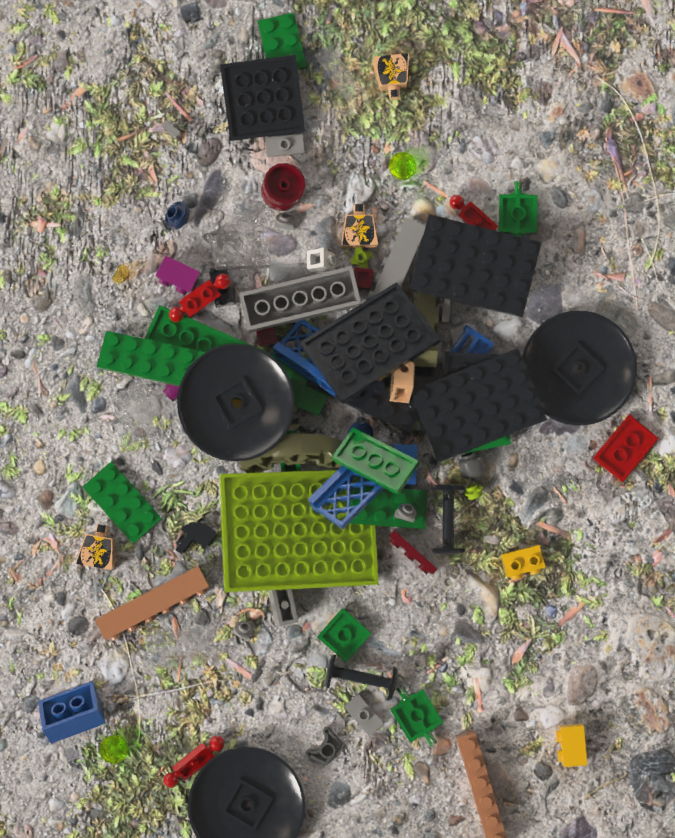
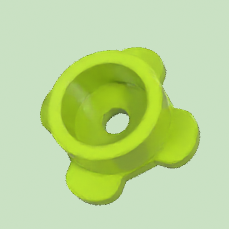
[350,247,372,268]
[463,483,483,500]

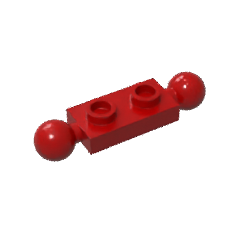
[449,195,499,230]
[169,274,231,322]
[163,736,225,788]

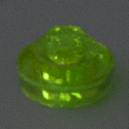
[388,152,416,181]
[99,734,129,764]

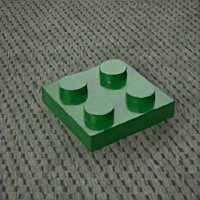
[317,607,371,663]

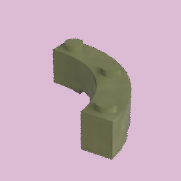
[413,268,439,367]
[240,432,343,473]

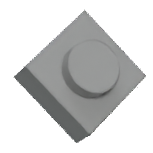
[161,120,182,142]

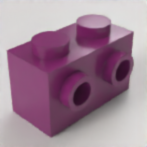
[155,255,201,296]

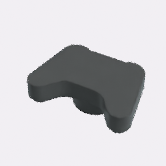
[306,726,342,765]

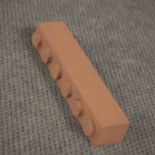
[95,566,210,641]
[455,730,507,838]

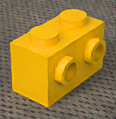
[500,545,546,580]
[555,723,587,767]

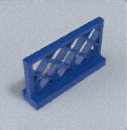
[273,320,337,397]
[308,466,384,529]

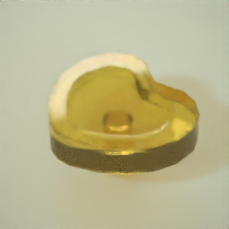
[112,264,129,284]

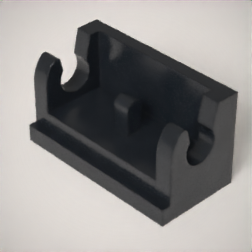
[209,265,235,308]

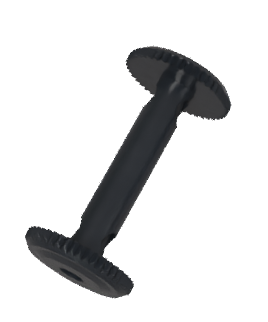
[431,484,466,554]
[325,654,398,701]

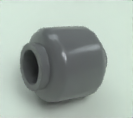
[458,451,486,481]

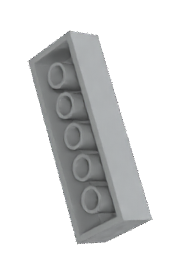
[239,266,361,333]

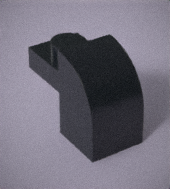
[175,522,218,554]

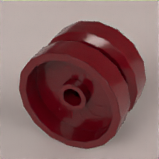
[261,163,306,211]

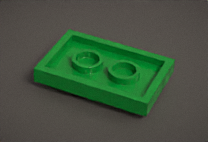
[257,12,307,71]

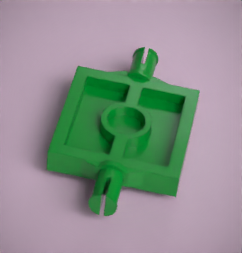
[498,181,537,237]
[390,685,443,746]

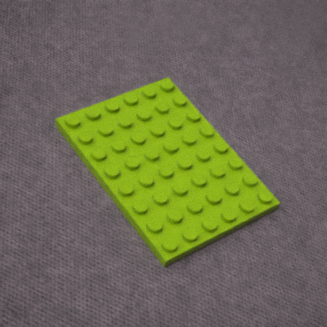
[219,470,379,593]

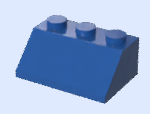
[38,681,106,744]

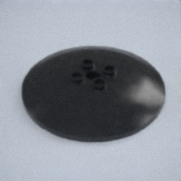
[522,310,637,426]
[177,344,295,462]
[188,746,305,838]

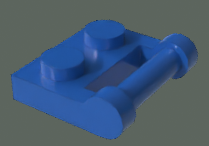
[444,325,494,356]

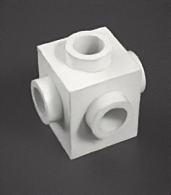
[307,248,337,274]

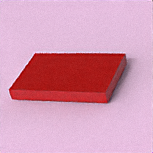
[592,414,659,483]

